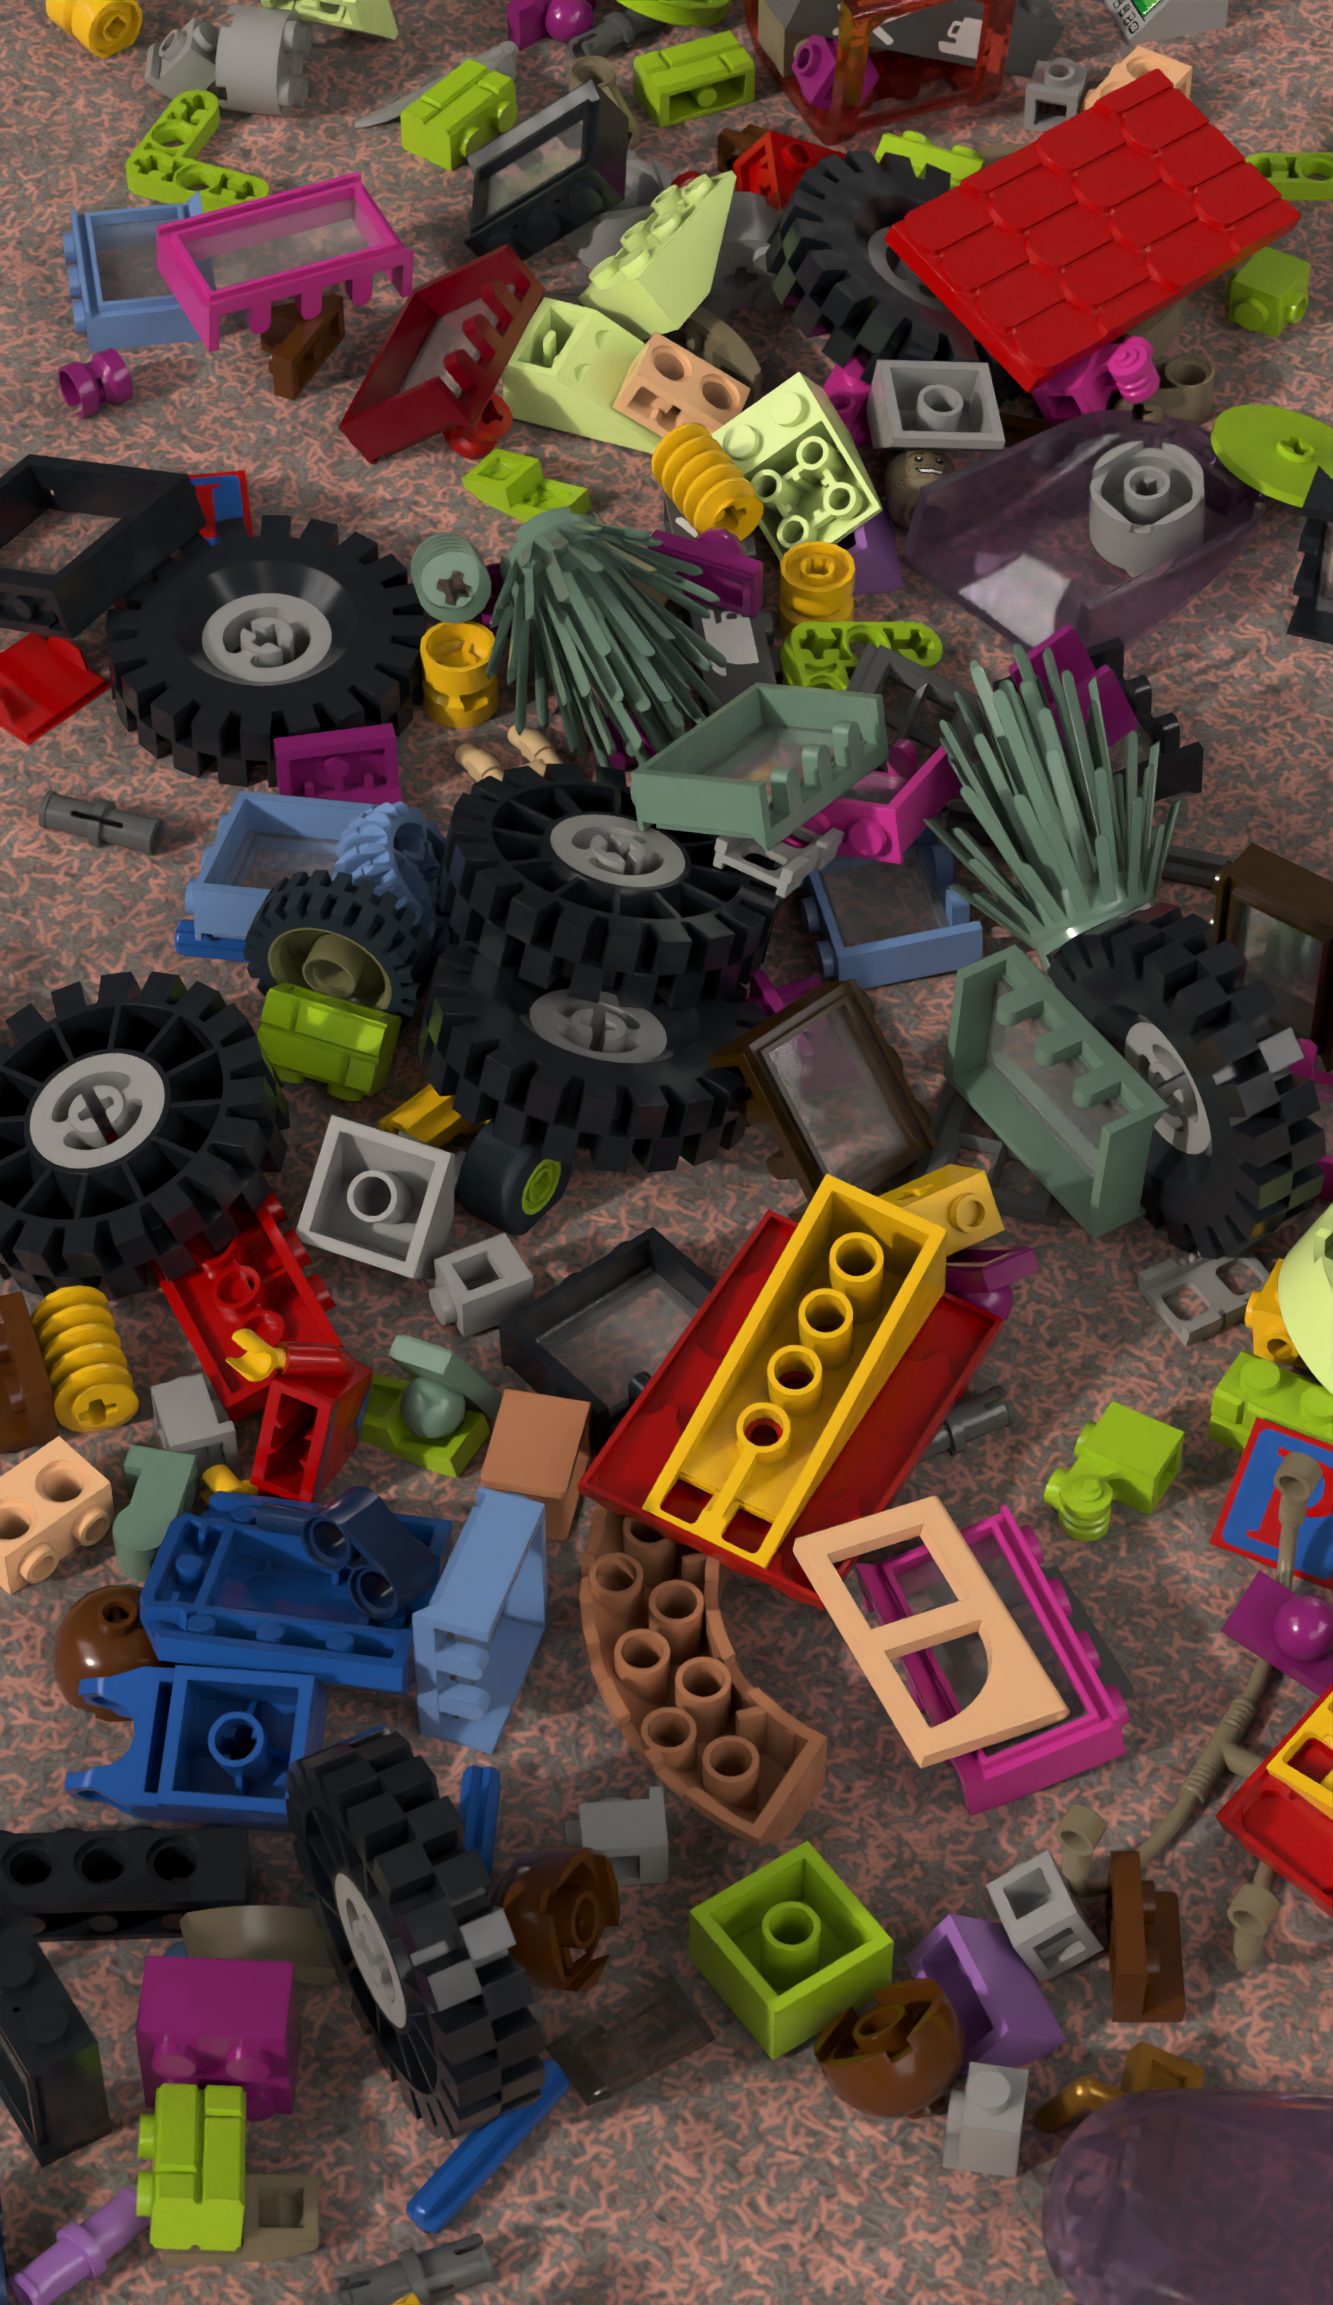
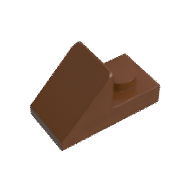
[260,294,345,401]

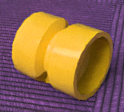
[45,0,143,59]
[778,541,855,647]
[420,620,499,728]

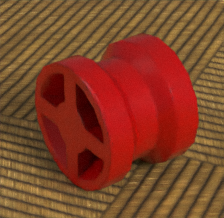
[443,392,512,460]

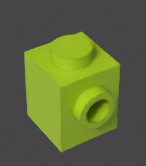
[1225,246,1311,338]

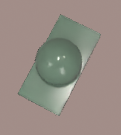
[387,1334,502,1439]

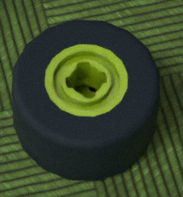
[457,1118,573,1236]

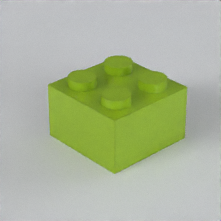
[689,1840,894,2061]

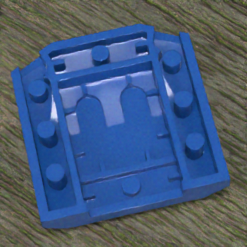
[140,1491,452,1696]

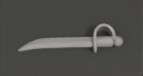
[354,41,519,129]

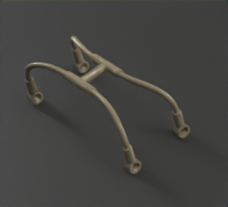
[1054,1452,1323,1973]

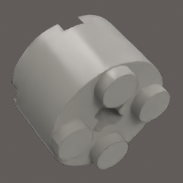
[215,4,313,117]
[564,149,671,269]
[699,192,786,316]
[1089,441,1205,580]

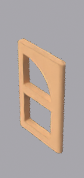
[792,1496,1070,1769]

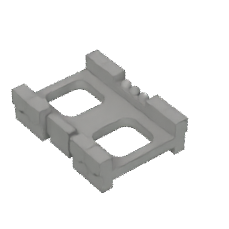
[712,799,844,898]
[1138,1248,1270,1348]

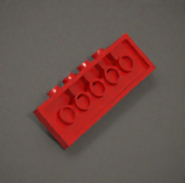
[106,1131,345,1424]

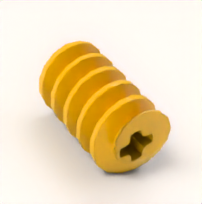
[651,422,764,541]
[30,1285,139,1433]

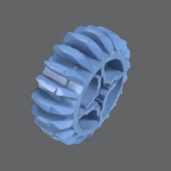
[334,801,460,961]

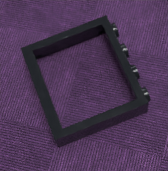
[0,454,207,640]

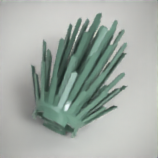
[486,506,727,768]
[923,644,1182,976]

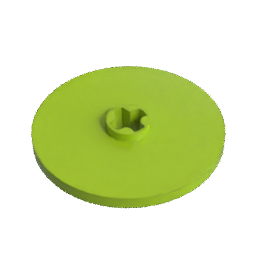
[1211,404,1333,508]

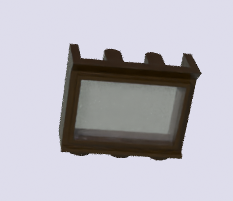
[1209,843,1333,1073]
[707,979,939,1223]

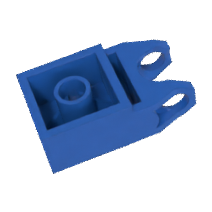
[64,1665,329,1833]

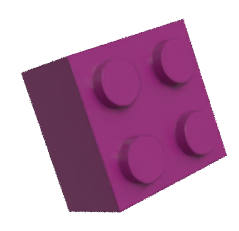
[135,1956,301,2121]

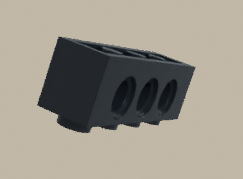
[0,1824,251,1942]

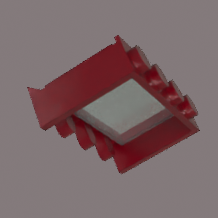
[338,244,546,465]

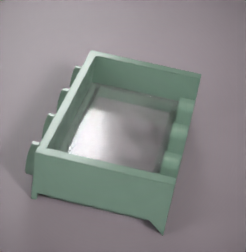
[630,682,890,852]
[944,944,1170,1239]

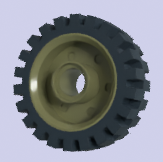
[244,870,436,1030]

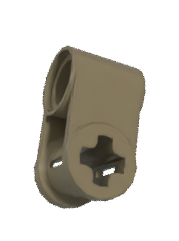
[1110,355,1214,433]

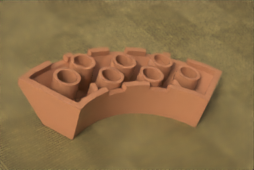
[579,1503,827,1848]

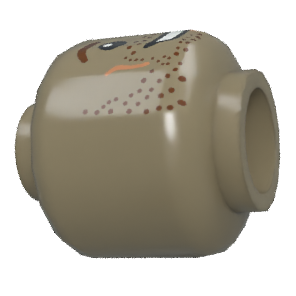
[884,449,960,532]

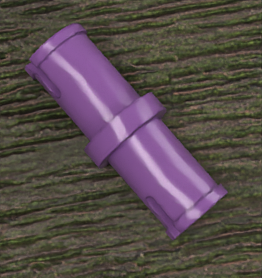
[8,2187,150,2305]

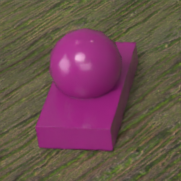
[507,0,596,51]
[648,528,763,618]
[945,1246,1039,1321]
[1220,1570,1333,1697]

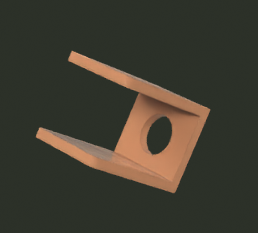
[480,1388,591,1543]

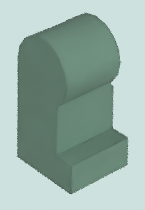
[112,1444,200,1582]

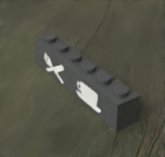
[765,0,1065,78]
[662,487,783,750]

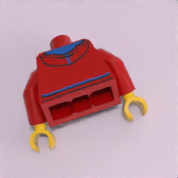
[200,1328,374,1506]

